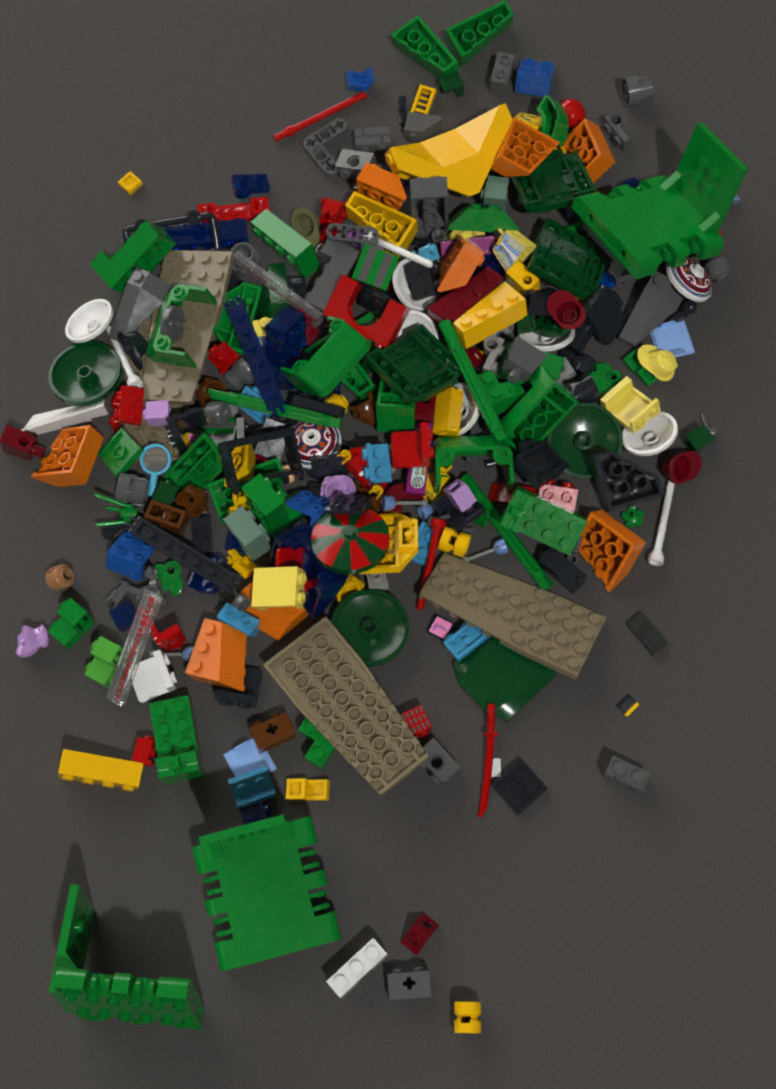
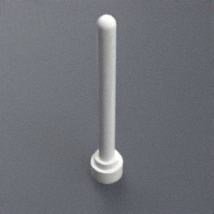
[362,232,433,268]
[106,326,143,388]
[648,480,675,566]

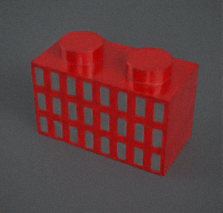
[400,705,432,738]

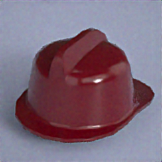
[547,290,586,330]
[660,451,702,484]

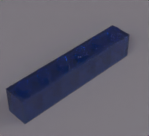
[163,218,250,251]

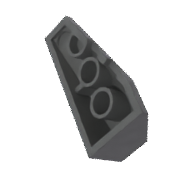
[109,267,173,342]
[618,271,685,347]

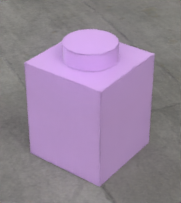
[143,400,171,426]
[443,478,477,513]

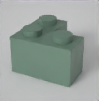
[481,176,509,211]
[223,506,271,562]

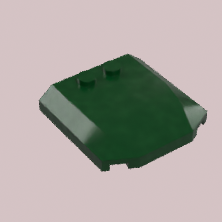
[511,149,596,214]
[526,217,606,300]
[364,324,461,403]
[453,636,558,722]

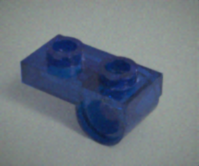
[231,174,270,199]

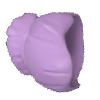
[320,475,356,502]
[16,625,49,658]

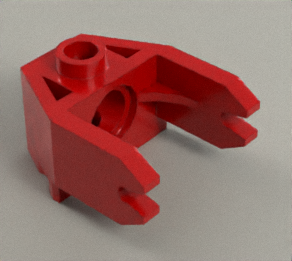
[319,197,347,244]

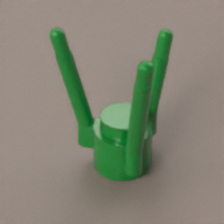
[94,493,138,527]

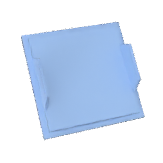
[650,320,695,358]
[223,738,277,777]

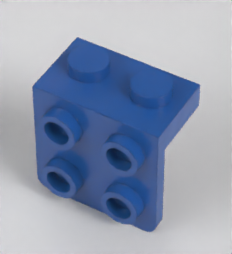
[515,58,555,97]
[286,490,330,535]
[106,530,156,582]

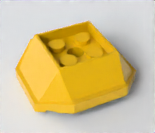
[359,513,419,574]

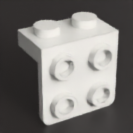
[127,650,178,703]

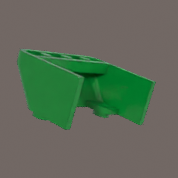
[146,284,218,368]
[280,316,371,398]
[432,435,514,494]

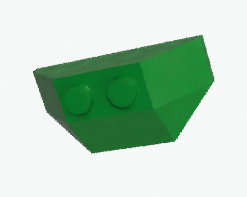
[446,203,520,232]
[213,282,262,355]
[164,432,223,491]

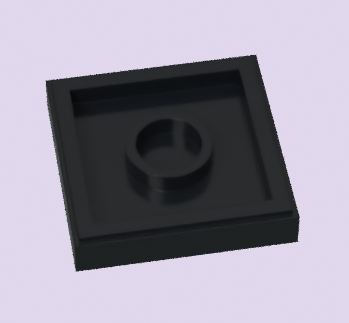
[491,758,548,816]

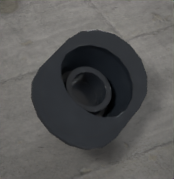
[117,332,148,370]

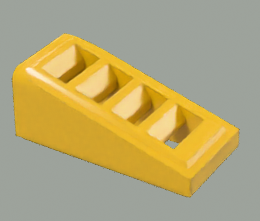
[410,84,437,114]

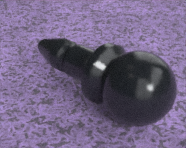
[667,300,697,322]

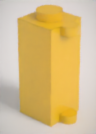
[433,387,464,437]

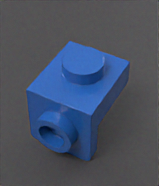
[346,67,375,92]

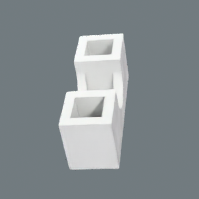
[326,938,388,999]

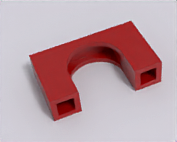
[322,274,410,350]

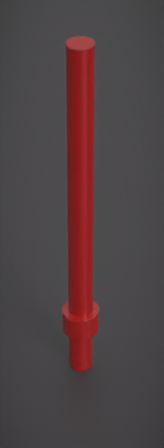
[273,91,367,142]

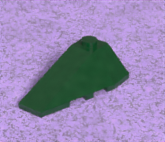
[255,262,291,329]

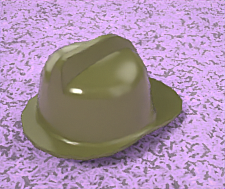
[291,208,320,249]

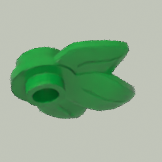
[589,363,623,397]
[152,561,183,597]

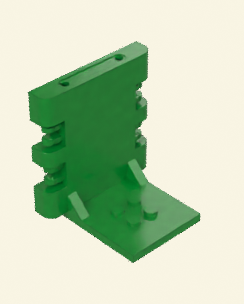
[571,122,748,280]
[191,813,342,971]
[49,884,205,1030]

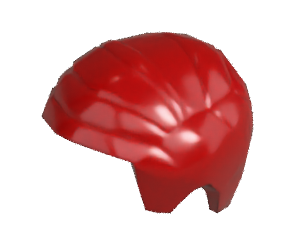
[561,99,586,128]

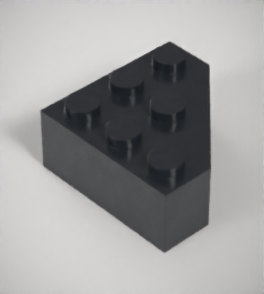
[589,451,665,513]

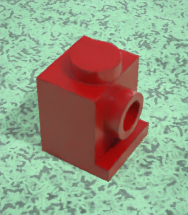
[208,341,239,375]
[132,735,157,768]

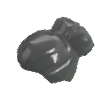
[224,358,259,390]

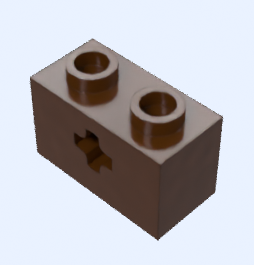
[144,499,190,536]
[249,712,296,754]

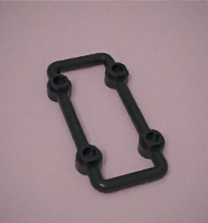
[123,210,221,268]

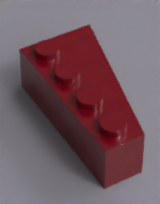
[428,267,503,327]

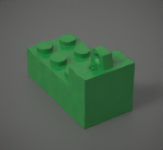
[90,221,177,293]
[500,365,579,453]
[376,378,416,433]
[241,473,303,541]
[500,485,588,556]
[149,695,205,785]

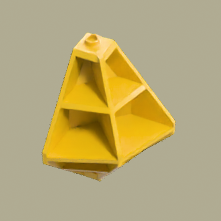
[385,103,512,197]

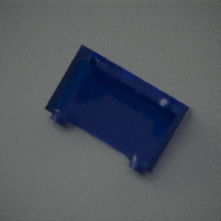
[268,524,349,619]

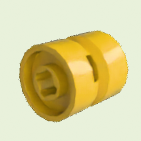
[438,526,472,558]
[454,1002,481,1033]

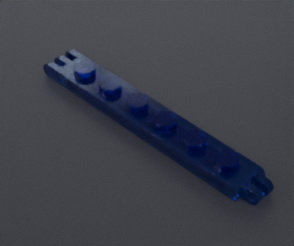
[223,295,286,416]

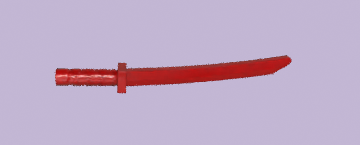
[477,704,498,818]

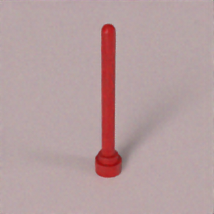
[416,518,447,610]

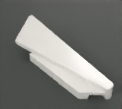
[21,399,108,436]

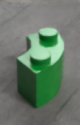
[537,94,569,147]

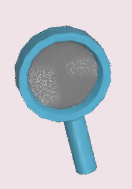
[140,444,172,497]

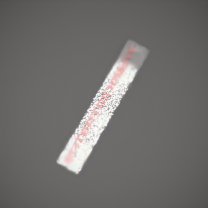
[233,251,323,326]
[106,589,163,706]

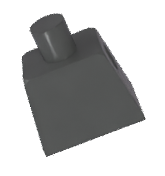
[503,336,547,384]

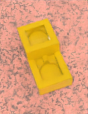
[286,778,330,801]

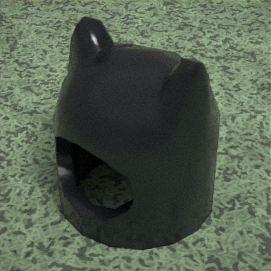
[565,373,600,403]

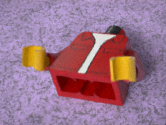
[337,446,392,500]

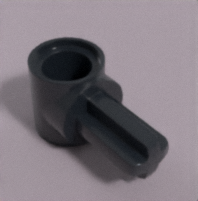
[559,349,596,376]

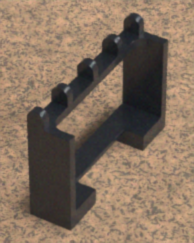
[218,427,305,495]

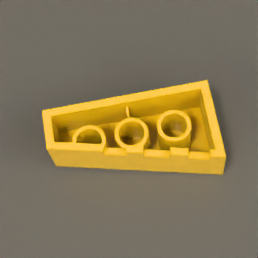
[345,191,418,259]
[453,281,528,349]
[58,749,144,792]

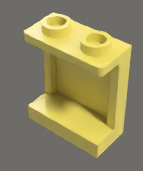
[600,376,661,434]
[251,566,307,611]

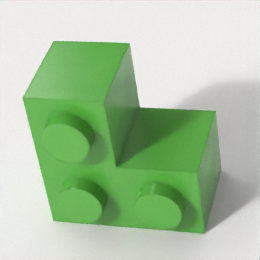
[84,636,128,689]

